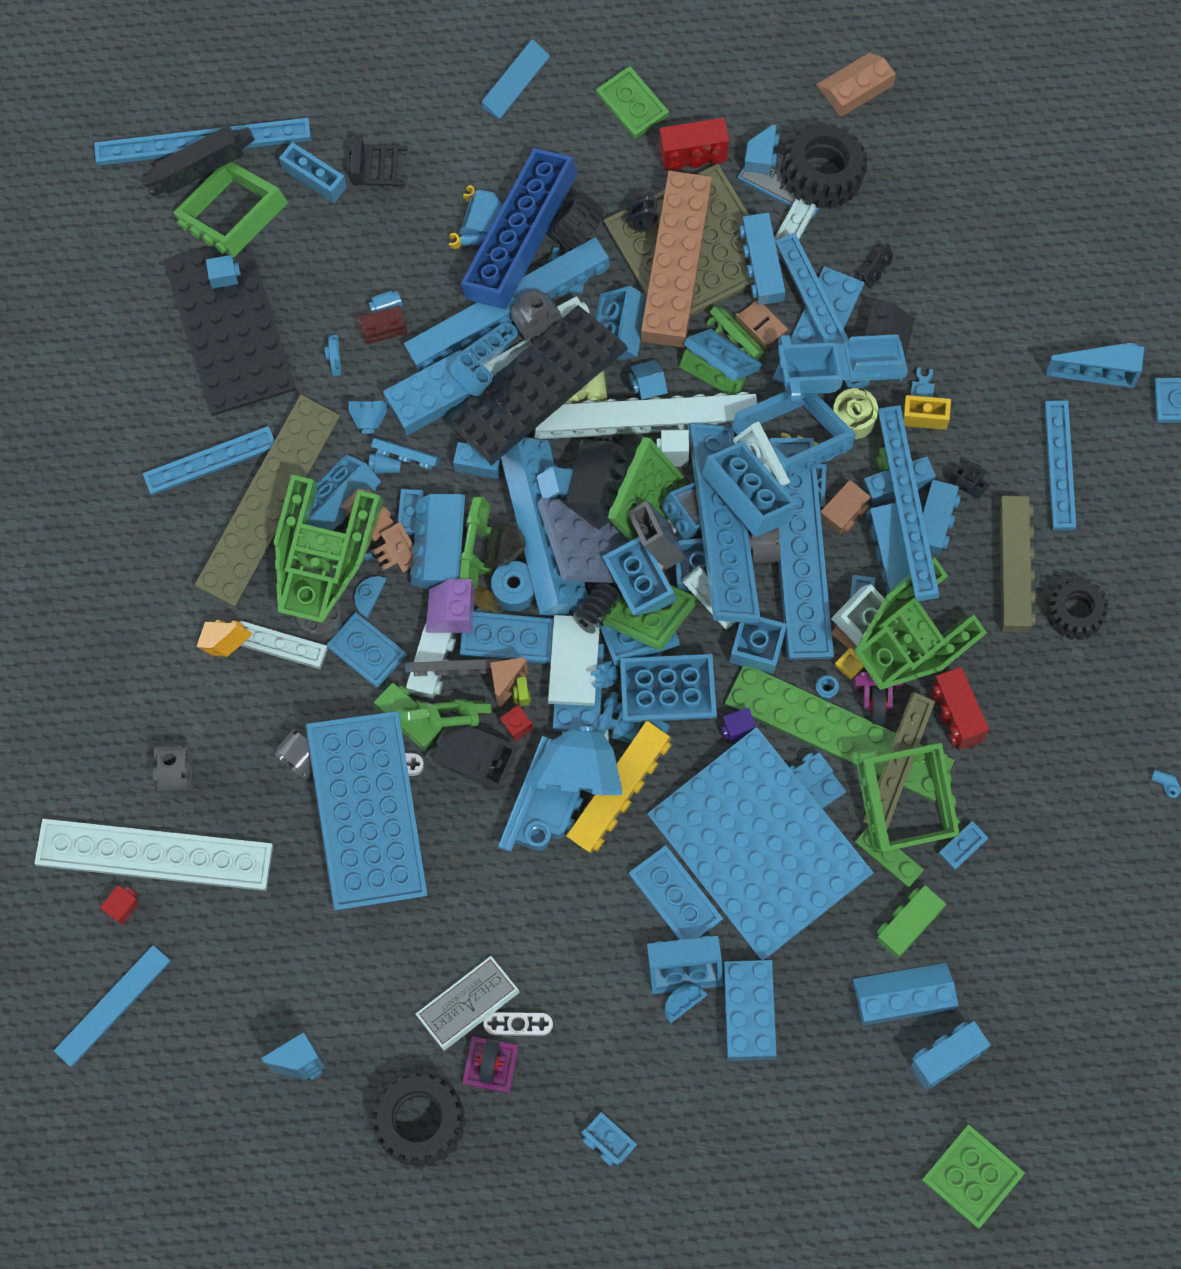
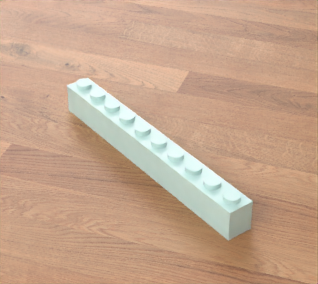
[534,392,757,439]

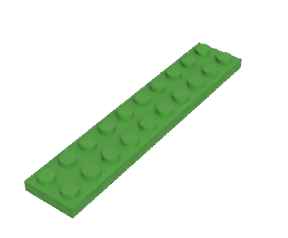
[725,666,955,802]

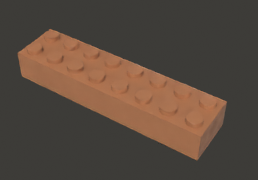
[641,171,712,348]

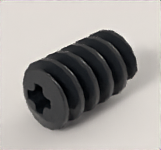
[573,583,622,634]

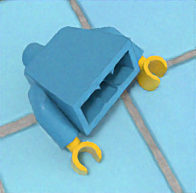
[448,185,503,249]

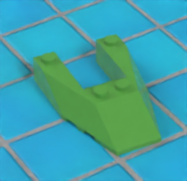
[274,475,384,623]
[854,558,987,690]

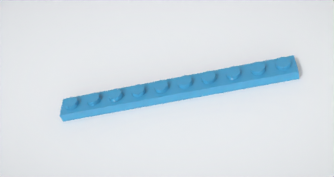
[94,118,311,166]
[878,405,939,602]

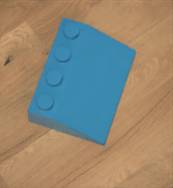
[620,654,717,723]

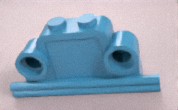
[498,736,584,852]

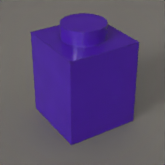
[720,708,757,746]

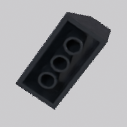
[565,439,631,529]

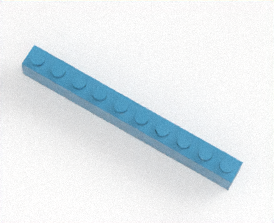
[404,237,610,372]

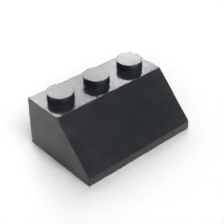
[865,300,915,358]

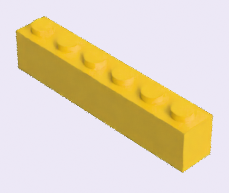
[567,721,672,853]

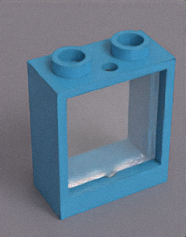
[660,482,702,540]

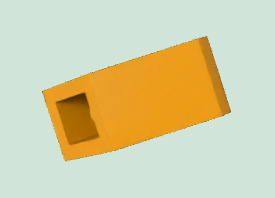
[197,620,252,657]

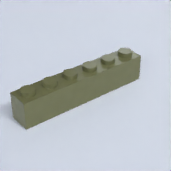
[1000,496,1036,632]

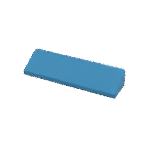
[482,40,550,119]

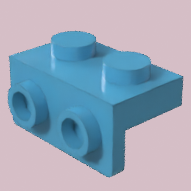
[581,1112,637,1167]

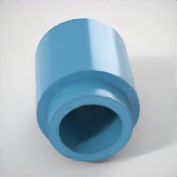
[369,291,403,318]

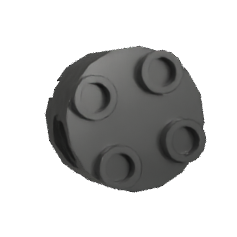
[511,290,562,344]
[748,527,780,564]
[296,601,344,641]
[274,728,313,781]
[153,744,192,792]

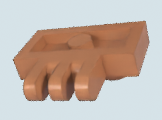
[372,522,414,573]

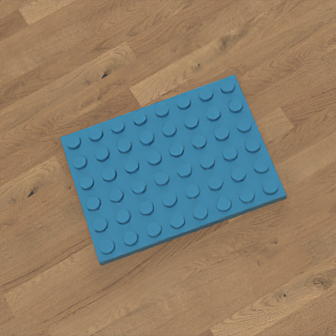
[647,727,874,960]

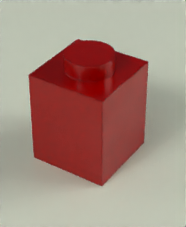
[500,705,533,743]
[100,886,139,925]

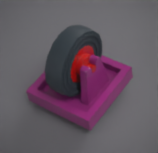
[853,672,903,725]
[462,1037,519,1094]

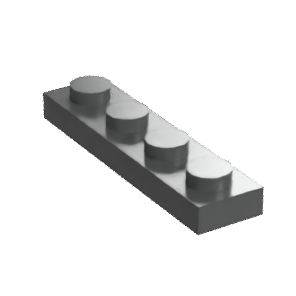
[405,659,499,677]

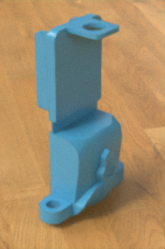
[778,334,908,403]

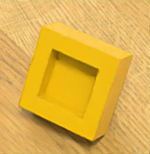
[834,648,864,681]

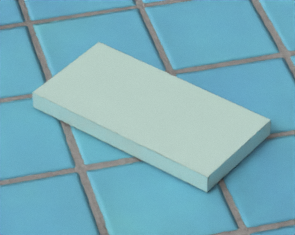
[548,615,600,706]

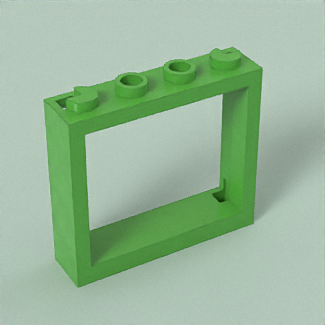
[173,162,288,257]
[856,743,960,852]

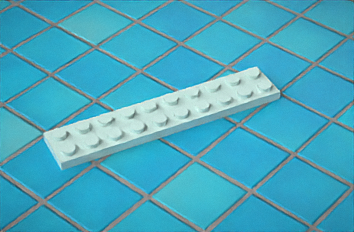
[35,819,273,891]

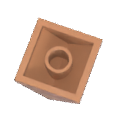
[491,658,528,708]

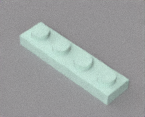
[240,621,328,669]

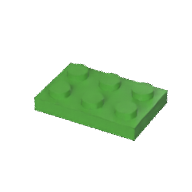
[596,66,669,139]

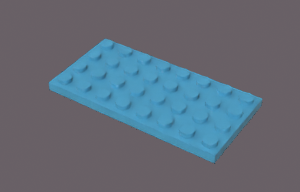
[305,711,428,911]

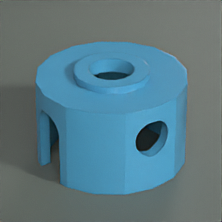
[491,561,536,611]

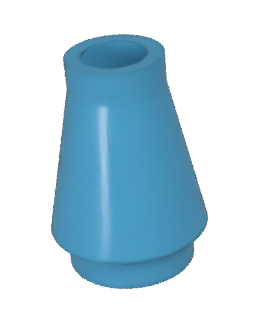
[368,452,401,474]
[816,675,839,700]

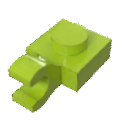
[513,677,531,706]

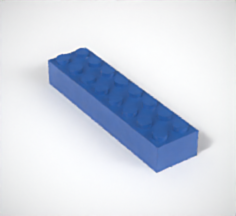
[461,148,578,310]

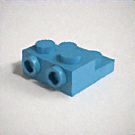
[789,752,846,809]

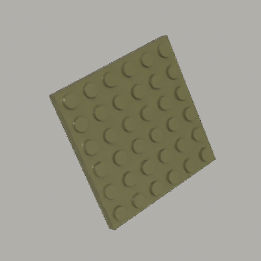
[603,164,781,317]

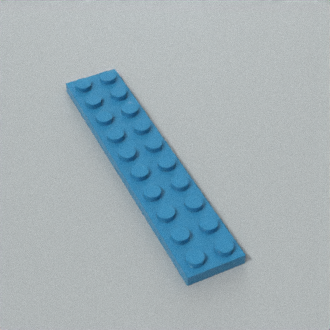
[688,423,761,623]
[769,438,834,660]

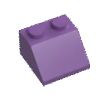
[426,579,475,633]

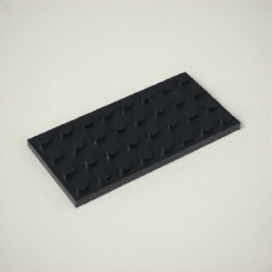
[164,242,297,416]
[444,305,628,466]

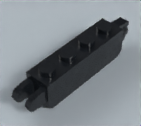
[142,126,255,196]

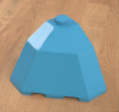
[526,725,622,795]

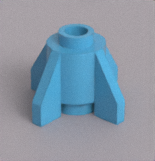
[349,401,387,434]

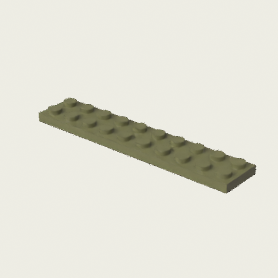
[194,395,340,608]

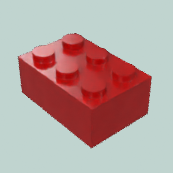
[660,118,729,172]
[930,667,989,751]

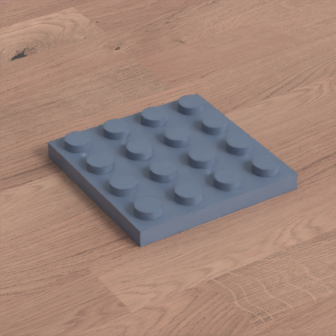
[537,498,628,583]

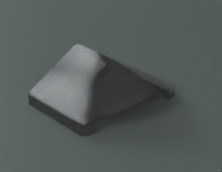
[483,522,526,569]

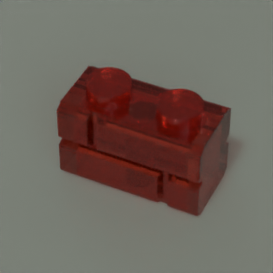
[358,305,408,345]

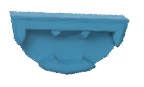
[325,334,341,376]
[354,576,387,619]
[665,984,708,1023]

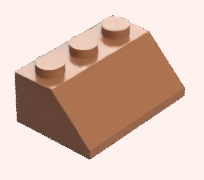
[817,52,896,117]

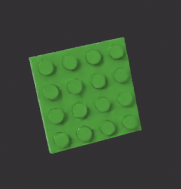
[608,437,688,541]

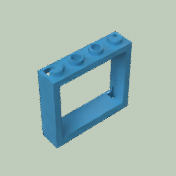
[732,391,856,478]

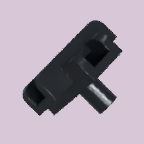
[625,192,659,233]
[948,462,990,499]

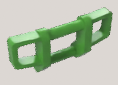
[460,497,501,589]
[397,699,492,730]

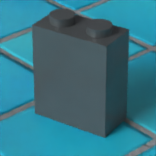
[628,500,686,569]

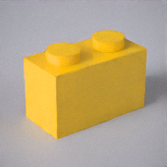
[903,395,951,430]

